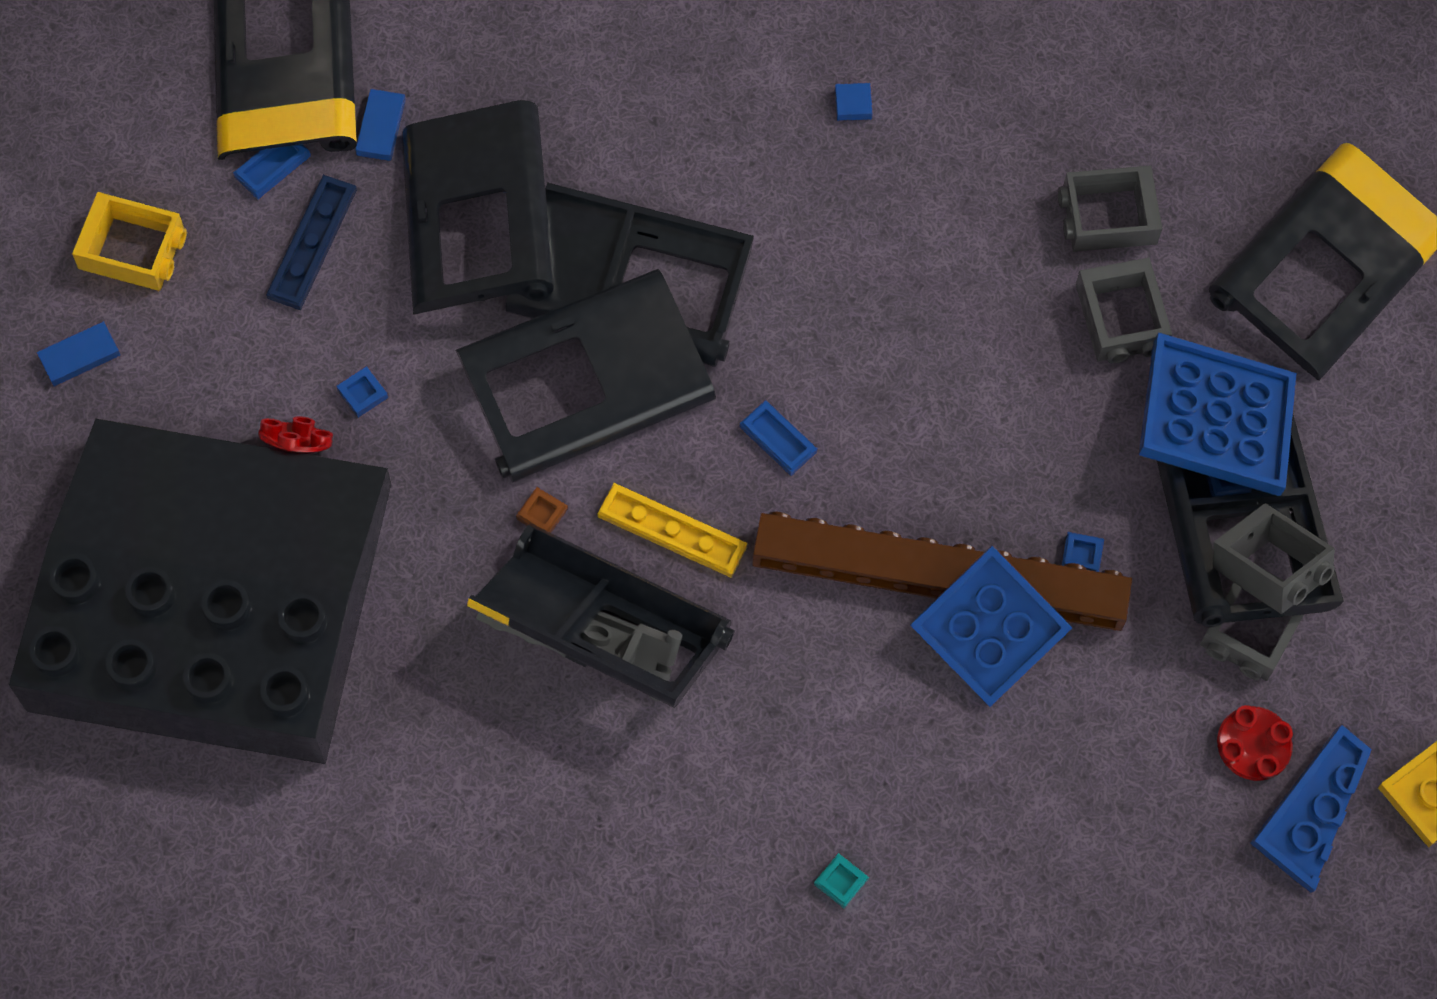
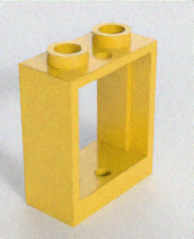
[72,192,187,291]

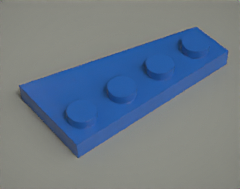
[1250,725,1372,893]

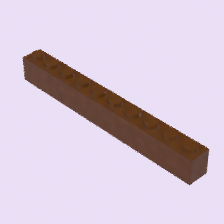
[752,511,1132,631]

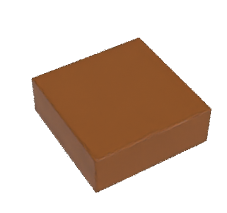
[516,487,568,533]

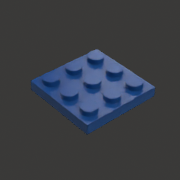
[910,545,1072,707]

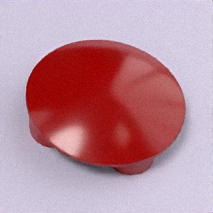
[258,416,333,453]
[1217,705,1293,781]

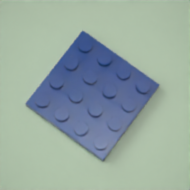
[1139,332,1297,496]

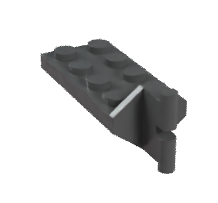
[476,612,682,701]

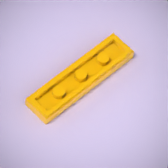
[597,483,748,578]

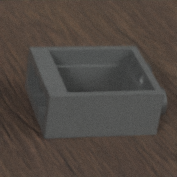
[1058,165,1162,252]
[1076,257,1172,363]
[1213,503,1335,614]
[1200,570,1304,681]

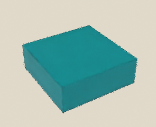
[814,853,869,909]

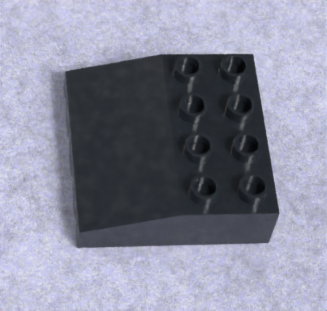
[9,419,391,764]

